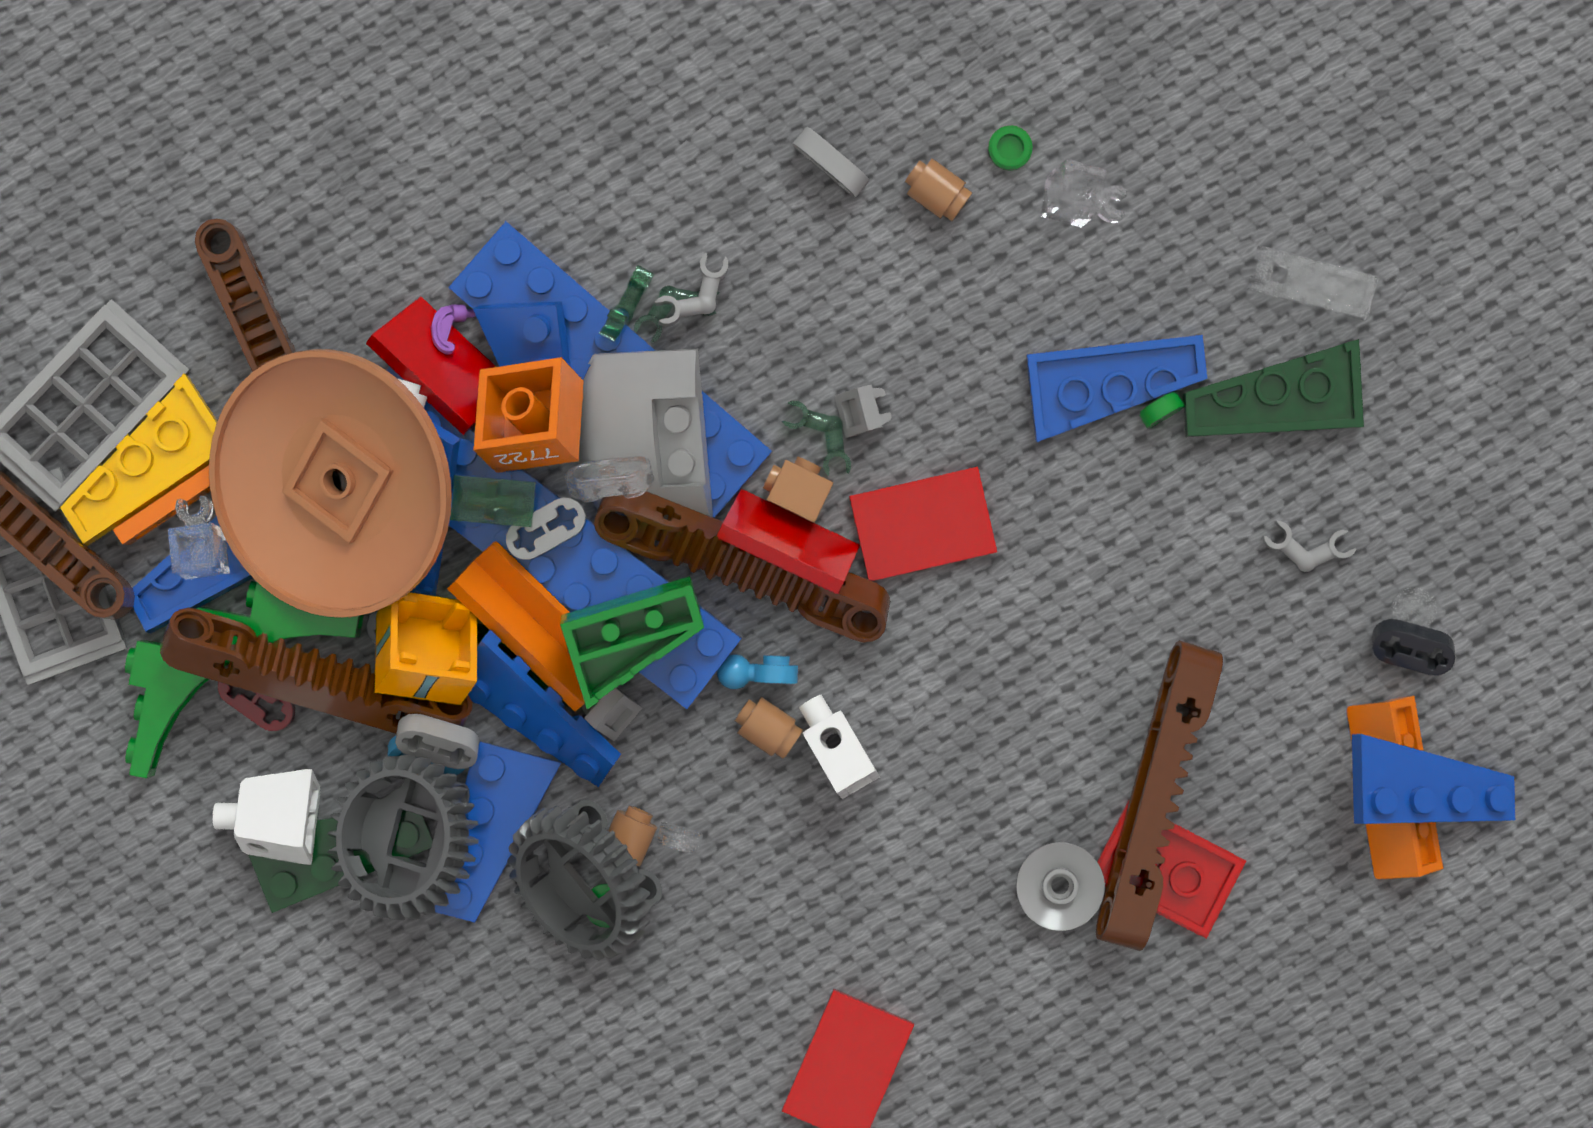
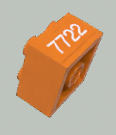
[474,357,584,473]

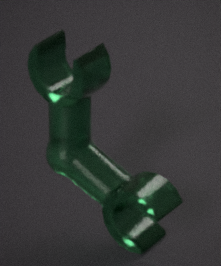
[599,265,654,342]
[634,285,720,343]
[782,401,852,476]

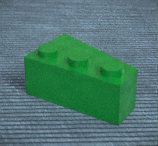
[560,576,704,710]

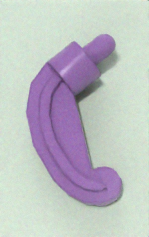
[431,304,476,354]

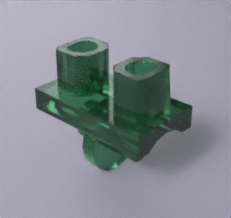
[450,475,536,527]

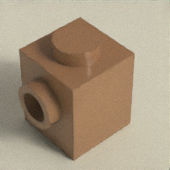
[763,456,834,523]

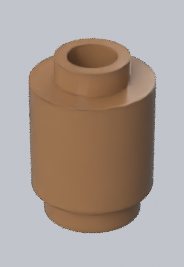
[905,158,972,221]
[734,697,803,759]
[608,805,657,866]

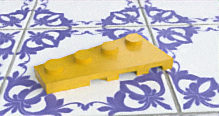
[60,373,217,546]

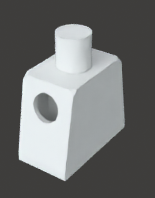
[799,695,880,799]
[213,769,320,865]

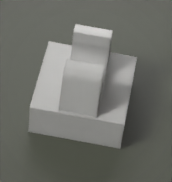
[835,385,892,438]
[581,688,642,741]

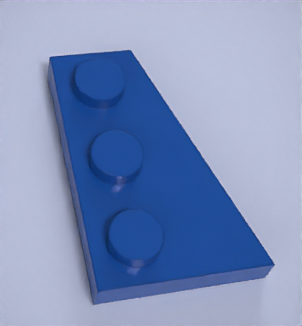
[473,301,570,367]

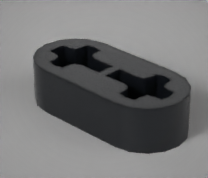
[1372,619,1455,676]

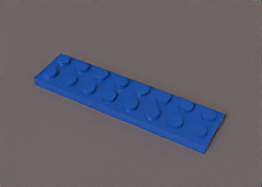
[448,221,772,518]

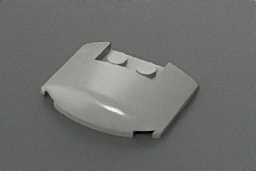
[578,348,713,520]

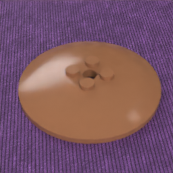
[209,349,452,618]

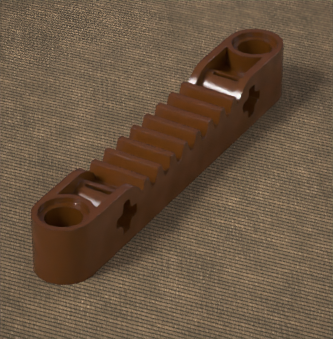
[195,218,347,492]
[0,471,135,620]
[594,483,891,643]
[160,608,472,734]
[1096,640,1223,951]

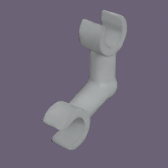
[655,253,728,327]
[1262,521,1356,572]

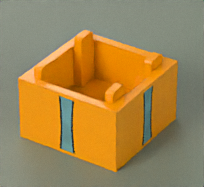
[375,592,477,705]

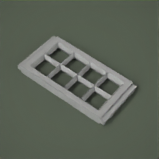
[0,299,190,512]
[0,467,128,685]

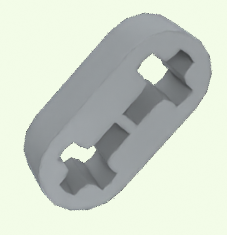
[792,127,870,197]
[506,498,587,560]
[395,714,480,769]

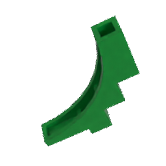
[125,581,364,778]

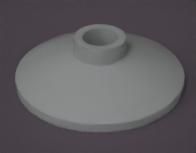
[1016,842,1105,931]

